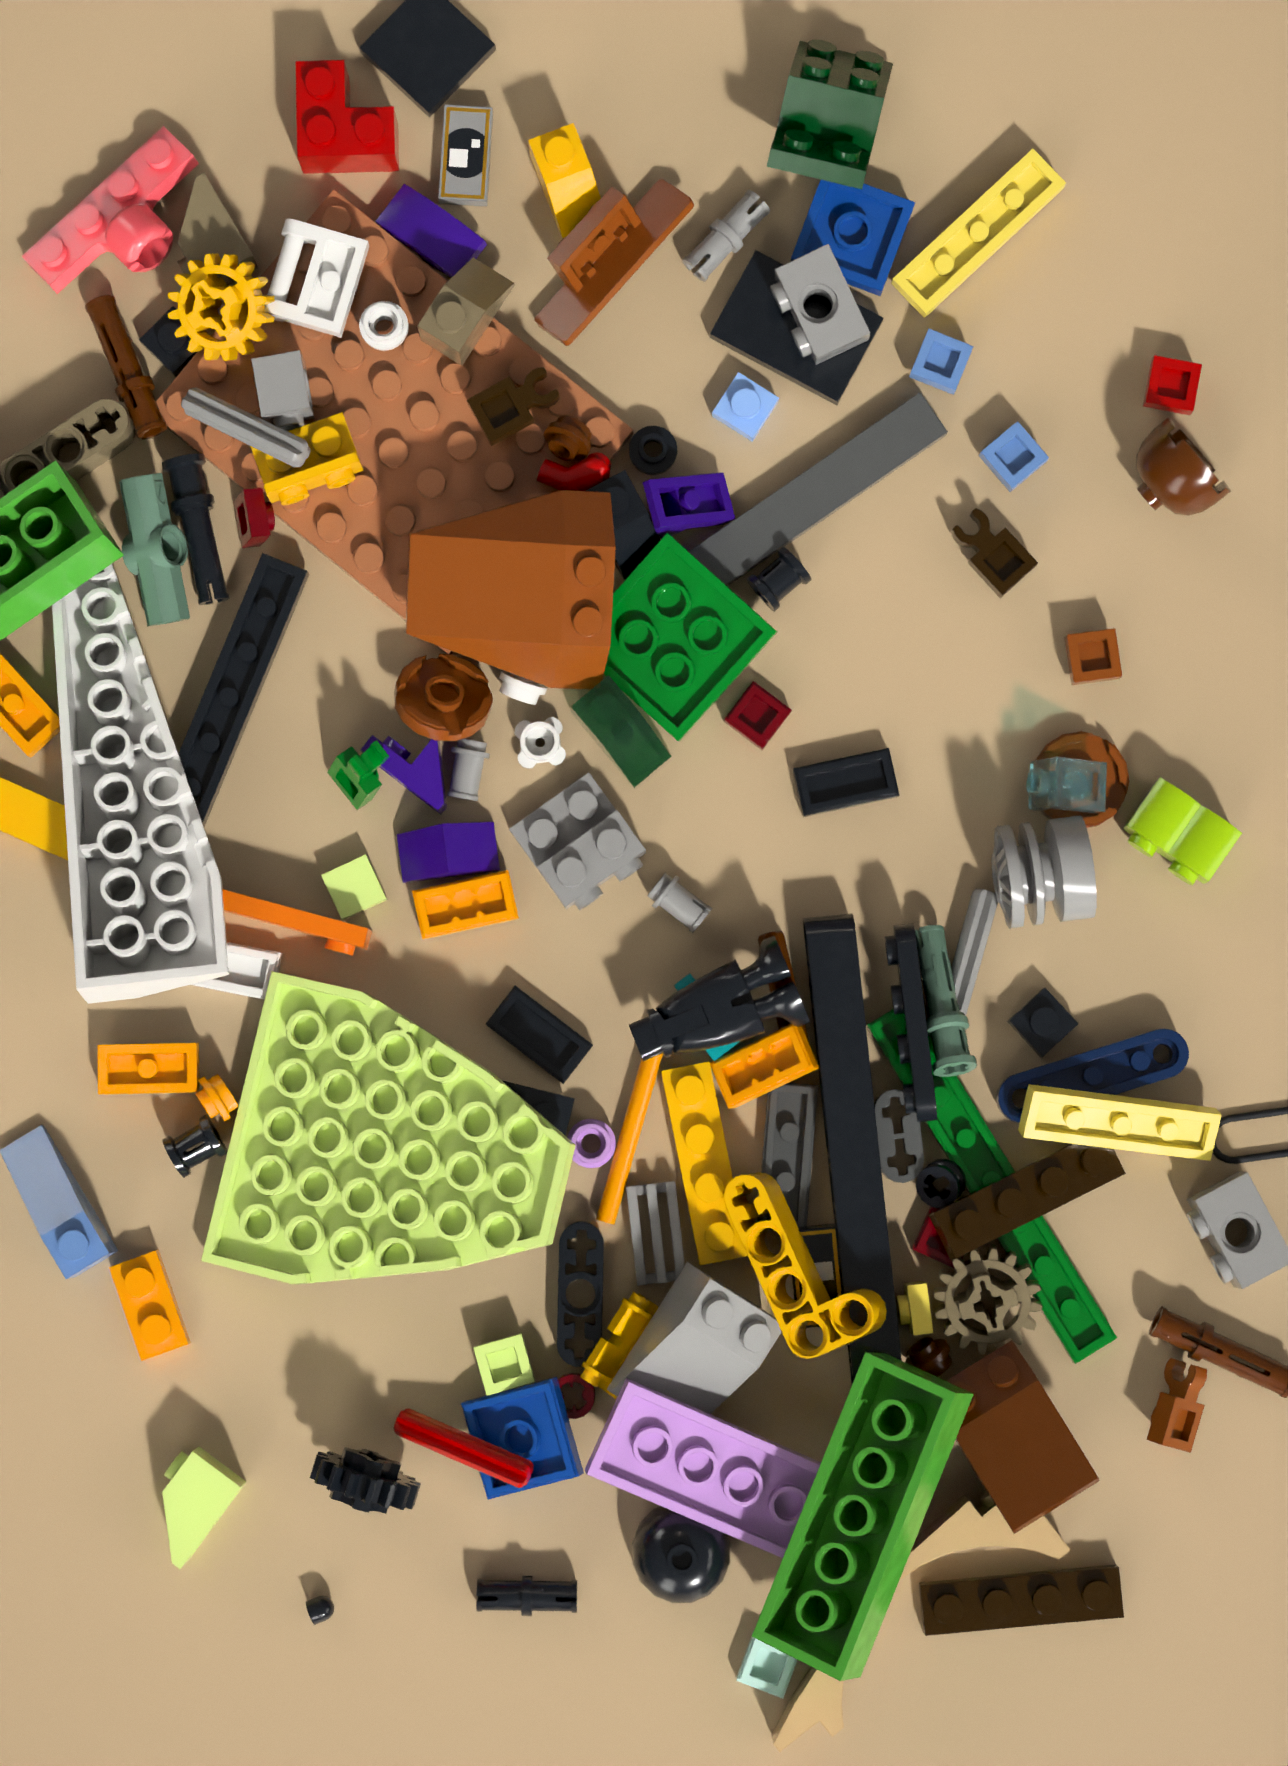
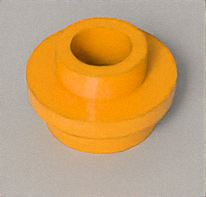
[195,1074,239,1122]

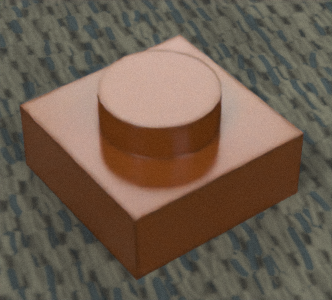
[1064,628,1122,685]

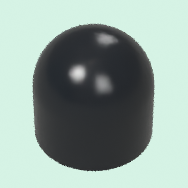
[306,1596,334,1625]

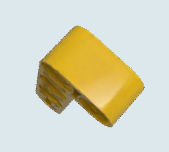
[724,1172,887,1359]

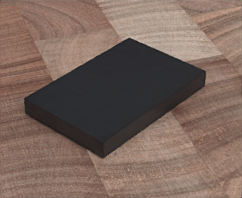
[710,250,884,405]

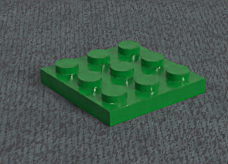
[604,533,778,741]

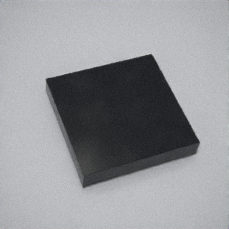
[359,0,496,118]

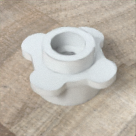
[515,717,566,769]

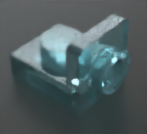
[1026,757,1107,813]

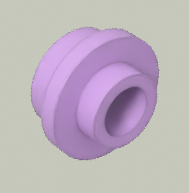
[567,1119,616,1168]

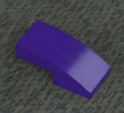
[375,184,487,278]

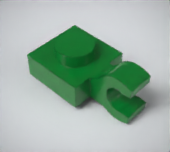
[327,740,389,810]

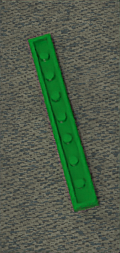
[866,1009,1117,1364]

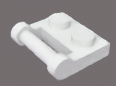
[265,219,369,338]

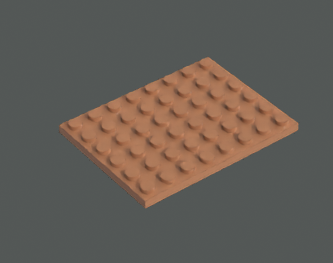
[156,189,634,655]

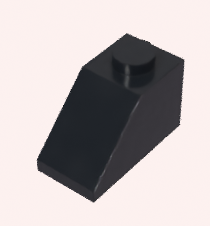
[586,470,660,581]

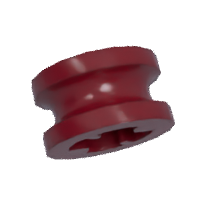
[558,1373,596,1419]

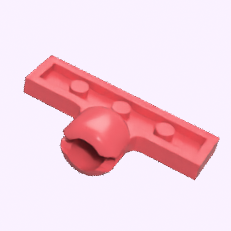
[22,126,199,294]

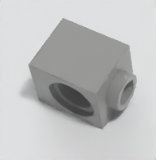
[251,350,315,431]

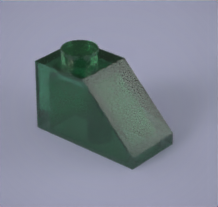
[571,675,672,788]

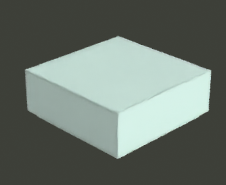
[736,1631,797,1699]

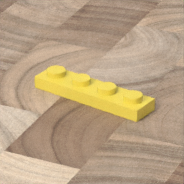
[891,149,1066,318]
[1018,1084,1222,1161]

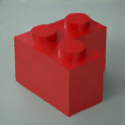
[295,60,399,174]

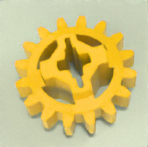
[167,253,275,361]

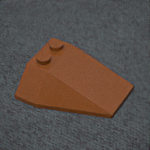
[405,490,616,690]

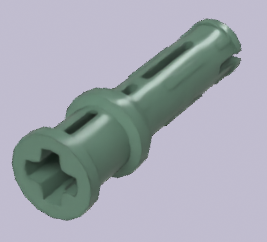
[915,925,977,1077]

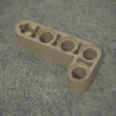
[0,399,136,498]

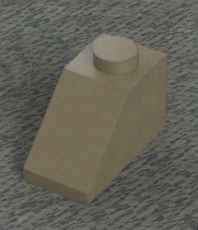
[177,173,258,285]
[417,257,515,366]

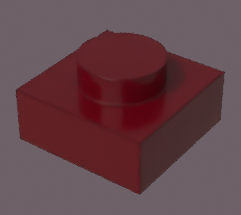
[234,488,275,548]

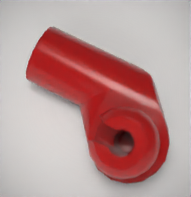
[537,452,611,491]

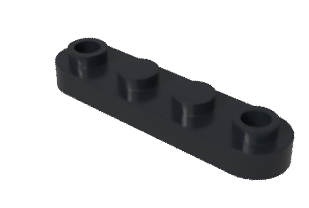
[885,923,937,1122]

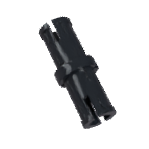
[476,1576,577,1616]

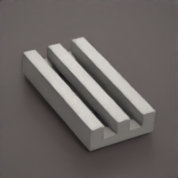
[626,1181,685,1286]

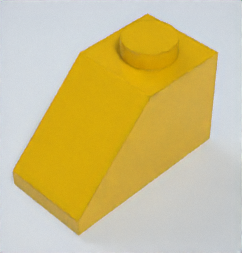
[528,123,601,239]

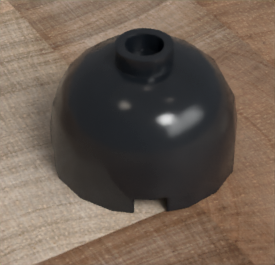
[632,1506,730,1603]

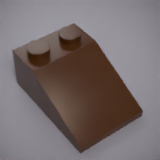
[946,1340,1100,1534]

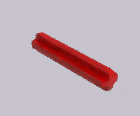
[394,1408,534,1488]

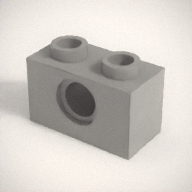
[770,244,870,365]
[1186,1172,1288,1289]

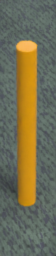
[596,1054,663,1225]

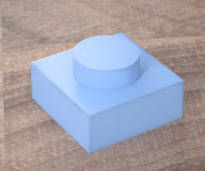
[712,372,779,442]

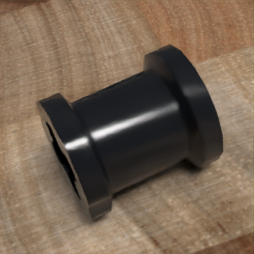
[747,547,812,611]
[162,1115,228,1178]

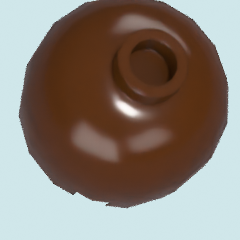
[1136,418,1231,516]

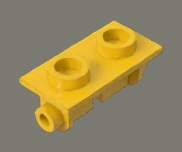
[580,1291,658,1399]

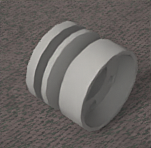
[991,815,1097,929]

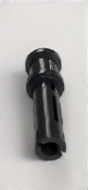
[162,453,230,605]

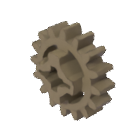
[933,1244,1042,1355]

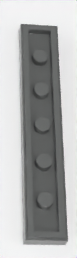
[689,393,948,586]

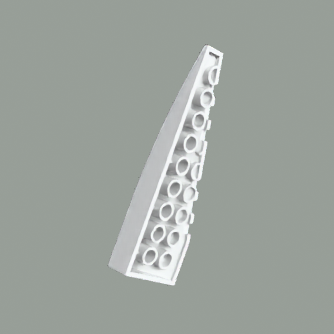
[52,564,229,1004]

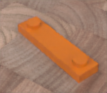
[222,889,372,956]

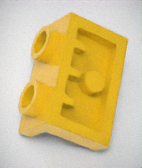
[250,412,364,505]

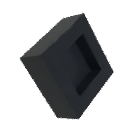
[139,306,197,377]
[1007,988,1078,1058]

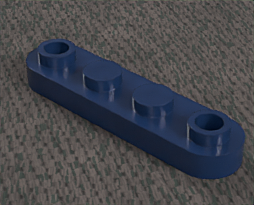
[996,1029,1189,1123]

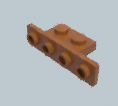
[534,179,694,346]

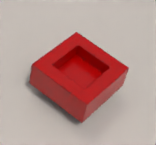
[1143,355,1202,416]

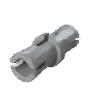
[682,190,771,282]

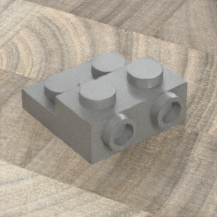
[509,772,646,910]

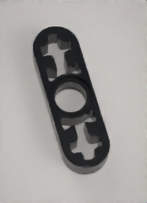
[557,1221,604,1367]

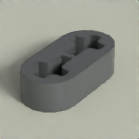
[874,1089,924,1183]

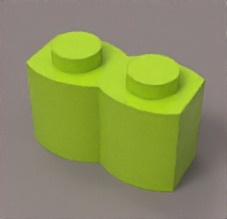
[1123,777,1242,885]

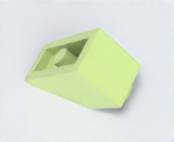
[162,1446,246,1569]

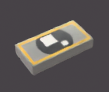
[438,104,493,206]

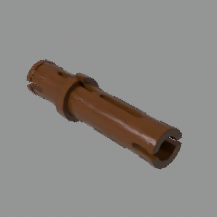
[85,295,167,440]
[1149,1306,1288,1398]

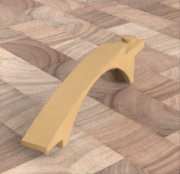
[771,1492,1070,1752]

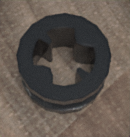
[916,1159,966,1208]

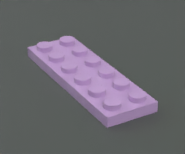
[584,1378,821,1558]

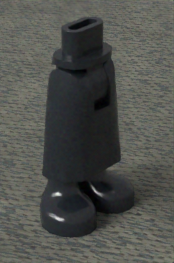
[629,936,810,1061]

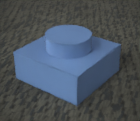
[909,328,974,395]
[979,421,1049,492]

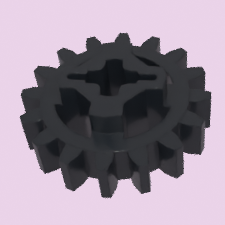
[310,1447,421,1514]

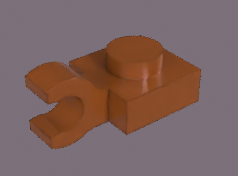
[1146,1358,1207,1453]

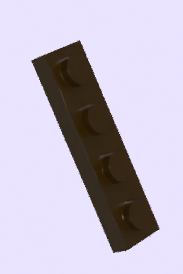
[929,1144,1126,1260]
[919,1564,1124,1636]

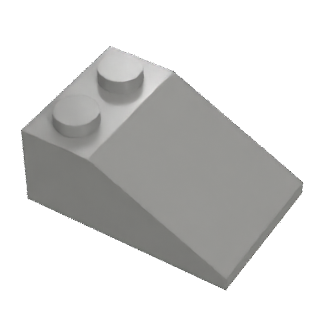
[607,1262,782,1414]

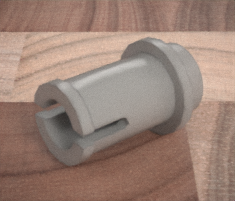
[447,739,490,801]
[647,873,712,933]

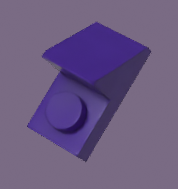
[643,472,736,538]
[360,735,447,815]

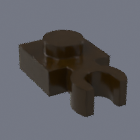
[467,367,560,446]
[951,508,1038,599]

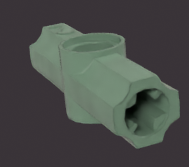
[119,473,190,627]

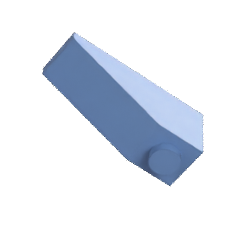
[0,1125,118,1279]

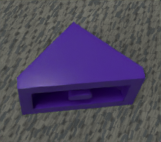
[397,822,500,884]

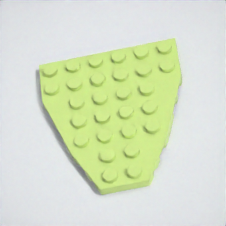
[201,971,576,1284]

